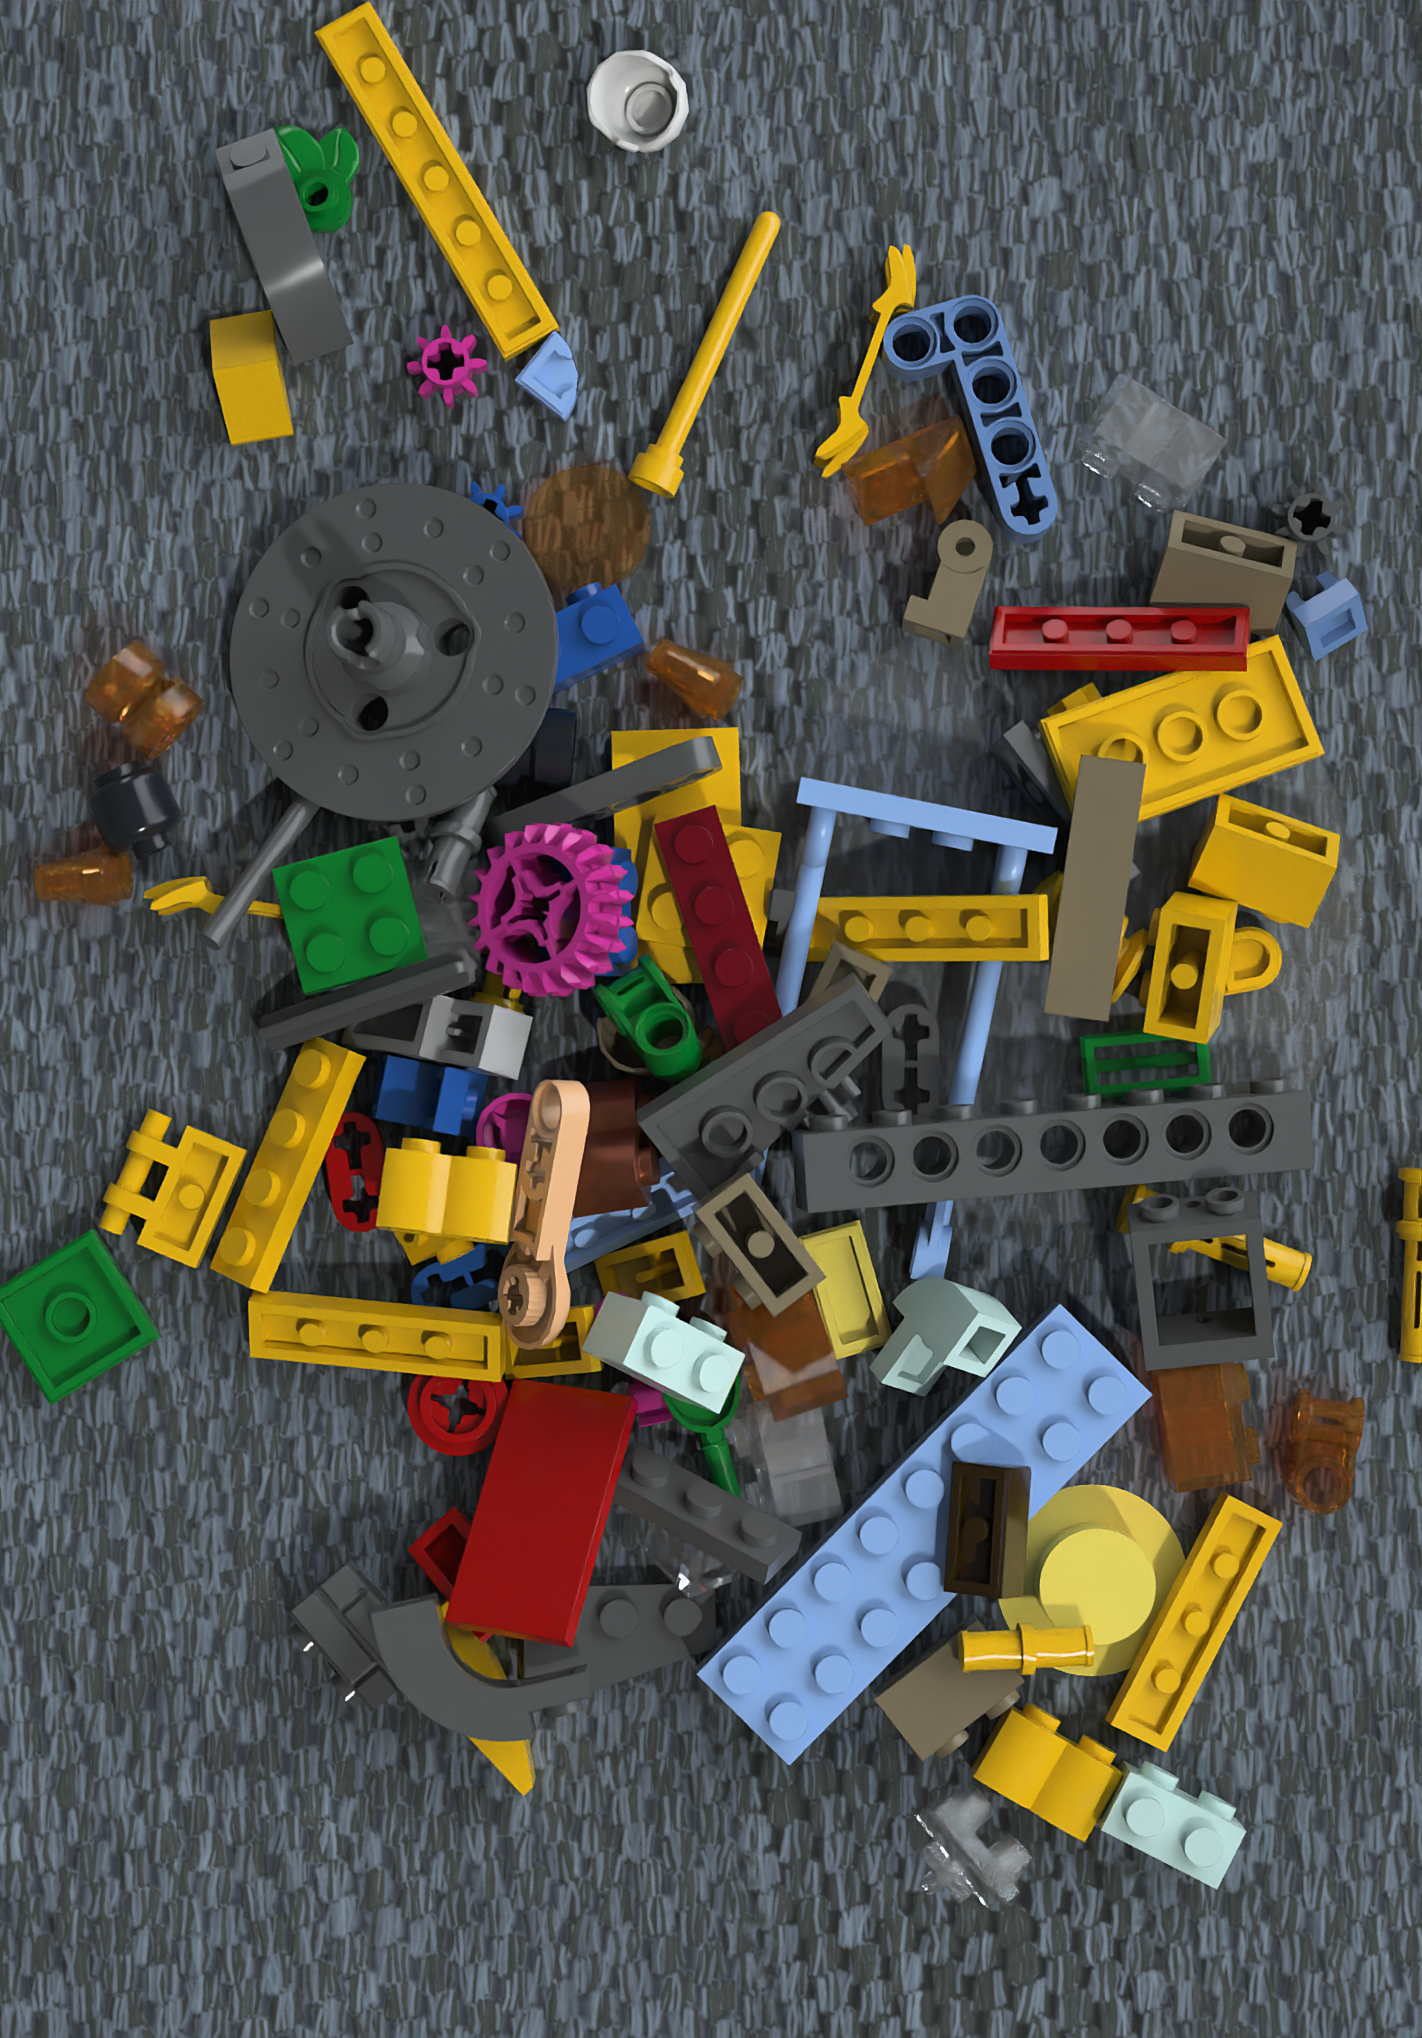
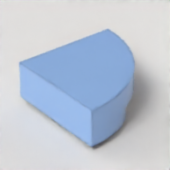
[515,331,579,422]

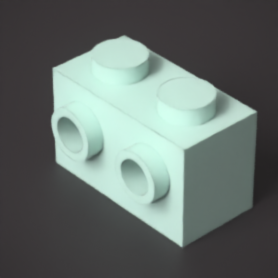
[581,1291,746,1414]
[1097,1761,1246,1889]

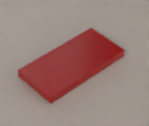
[444,1378,639,1648]

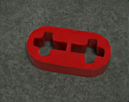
[325,1112,385,1232]

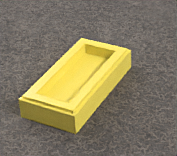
[798,1220,892,1360]

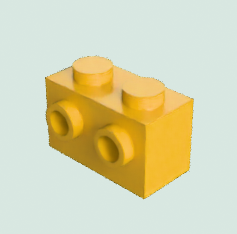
[1188,793,1340,929]
[1139,891,1239,1044]

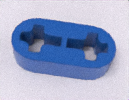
[411,1241,514,1310]

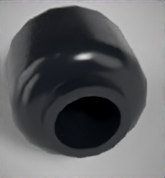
[87,760,182,860]

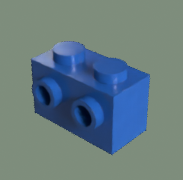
[552,582,645,696]

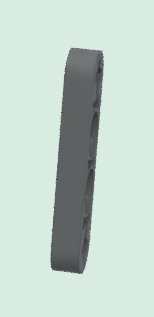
[485,736,723,848]

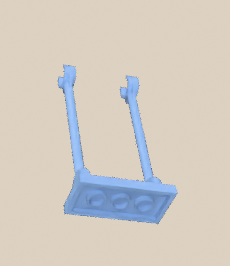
[749,777,1058,1280]

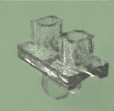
[914,1787,1033,1907]

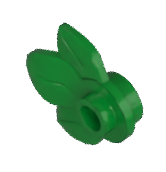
[274,125,360,233]

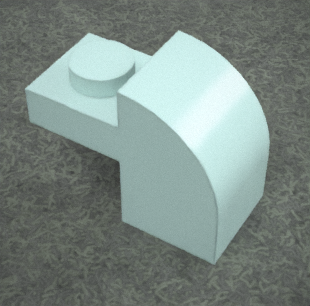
[869,1277,1022,1397]

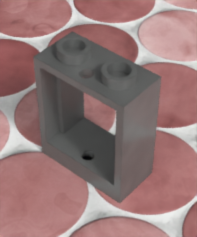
[1126,1187,1275,1371]

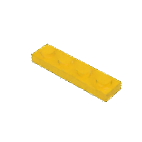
[806,894,1049,962]
[209,1037,366,1294]
[248,1290,506,1382]
[1105,1491,1283,1752]

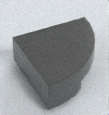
[762,888,796,958]

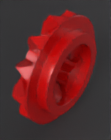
[407,1374,509,1456]

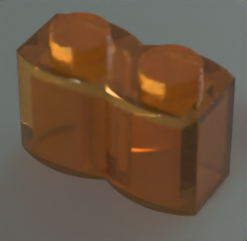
[1150,1362,1261,1493]

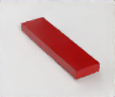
[988,606,1251,672]

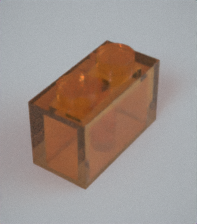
[724,1285,849,1422]

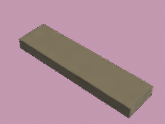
[1043,754,1146,1022]

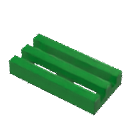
[1078,1030,1212,1098]

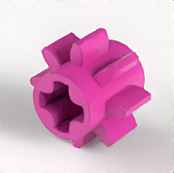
[407,325,488,409]

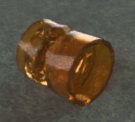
[83,639,205,761]

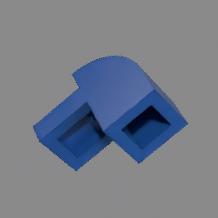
[369,1054,488,1139]

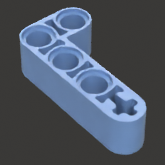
[881,295,1058,544]

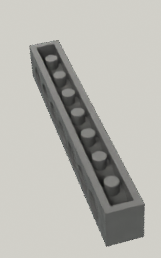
[791,1077,1314,1213]

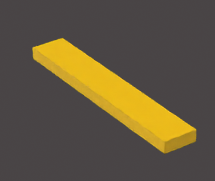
[314,1,560,362]

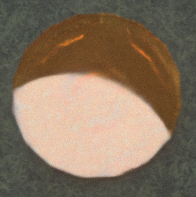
[525,464,650,591]

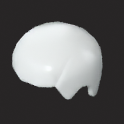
[586,50,689,153]

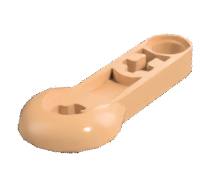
[497,1080,590,1350]

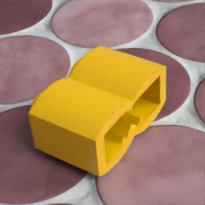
[376,1138,518,1245]
[970,1702,1124,1842]

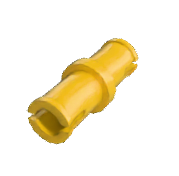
[958,1623,1094,1675]

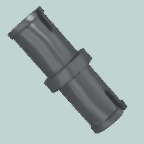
[415,786,497,905]

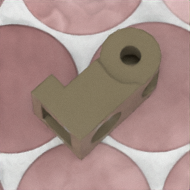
[901,519,993,650]

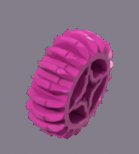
[466,822,635,997]

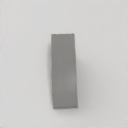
[341,982,533,1080]

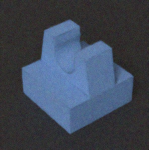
[1285,570,1368,662]

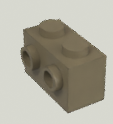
[1148,510,1298,638]
[689,1168,826,1317]
[872,1613,1025,1761]

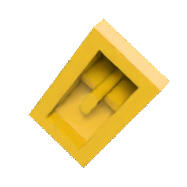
[210,310,294,446]
[594,1229,706,1302]
[505,1303,604,1380]

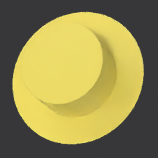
[999,1484,1185,1676]

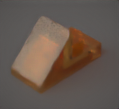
[841,414,977,527]

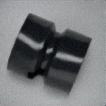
[492,708,577,791]

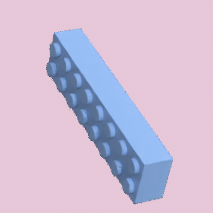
[697,1301,1152,1766]

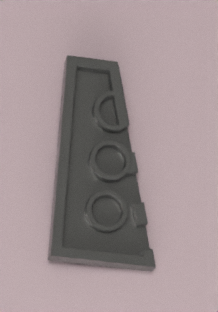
[635,972,892,1201]

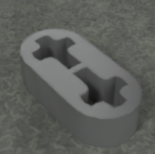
[881,1004,940,1119]

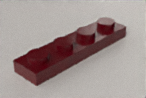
[653,805,783,1053]

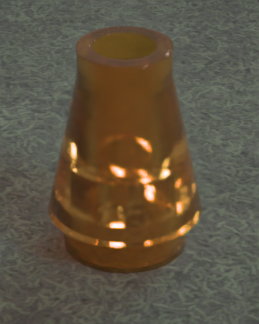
[646,638,744,721]
[34,845,134,907]

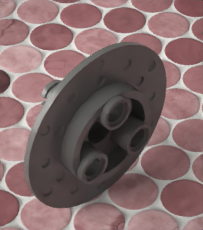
[230,483,559,822]

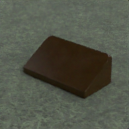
[943,1461,1032,1599]

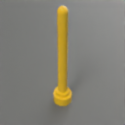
[628,211,780,498]

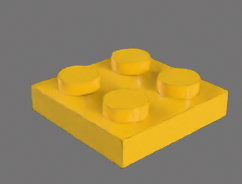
[635,812,782,950]

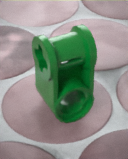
[591,953,702,1082]

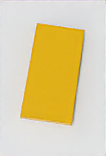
[1037,634,1325,824]
[611,727,741,985]

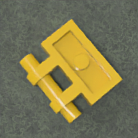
[98,1108,249,1268]

